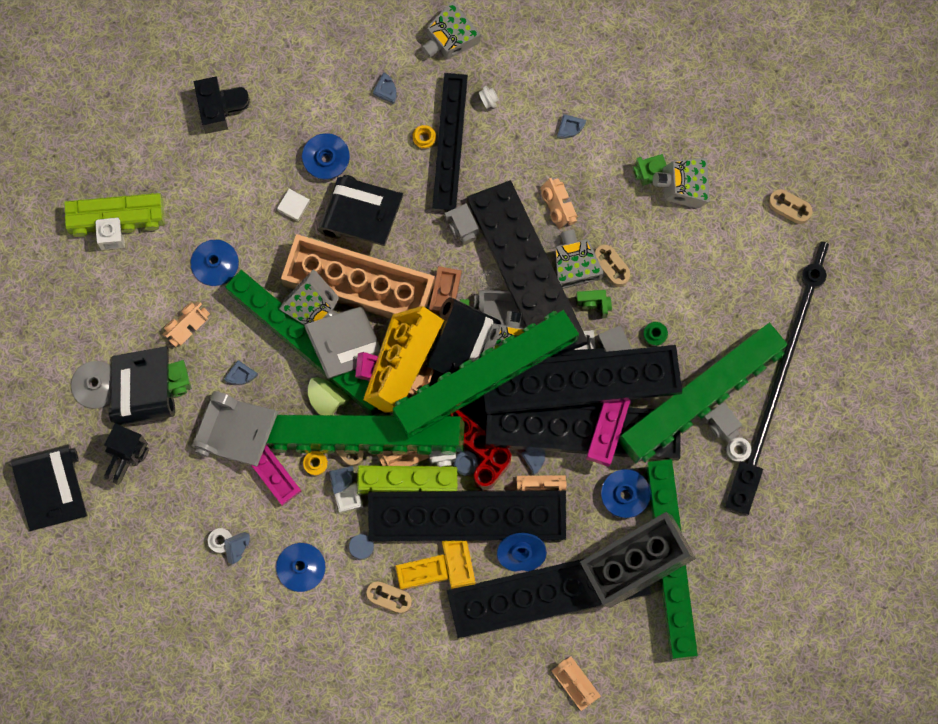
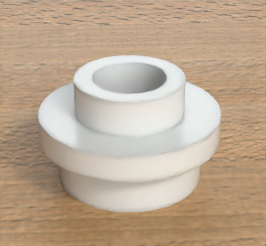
[479,86,499,109]
[727,437,751,462]
[208,528,232,553]

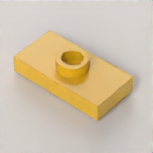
[442,541,476,589]
[395,555,449,590]

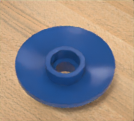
[302,133,350,180]
[191,240,239,286]
[601,469,650,518]
[497,533,547,572]
[276,543,326,592]

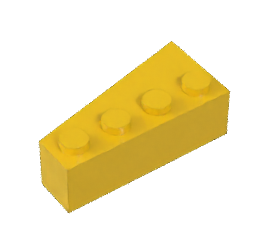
[363,306,444,413]

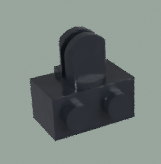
[193,76,250,134]
[104,423,149,485]

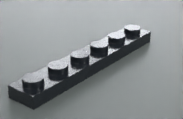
[432,73,468,212]

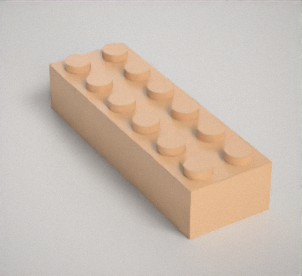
[281,234,435,319]

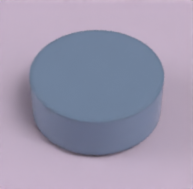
[454,451,478,476]
[349,534,374,560]

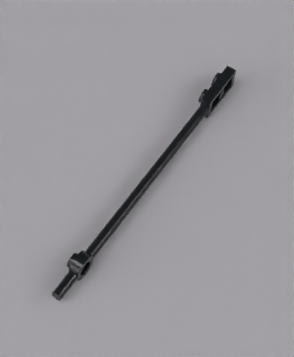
[725,241,829,516]

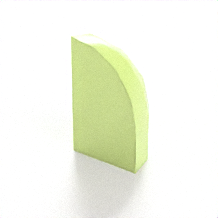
[308,377,351,415]

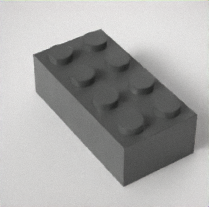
[580,512,696,608]

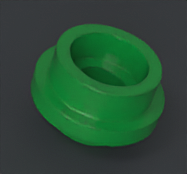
[644,322,668,346]

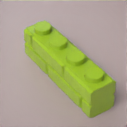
[64,193,165,237]
[357,465,457,495]

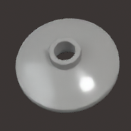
[71,361,112,409]

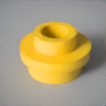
[412,125,436,149]
[303,451,328,476]

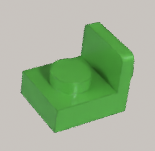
[633,154,667,186]
[576,290,612,318]
[169,360,192,397]

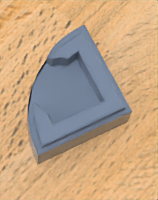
[373,72,397,104]
[557,114,586,139]
[224,360,258,385]
[521,450,546,475]
[329,466,355,494]
[224,532,250,564]

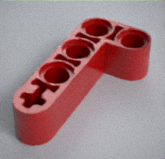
[449,410,511,490]

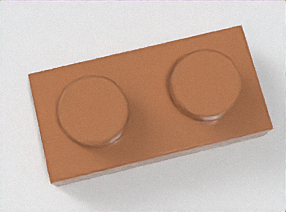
[429,266,462,315]

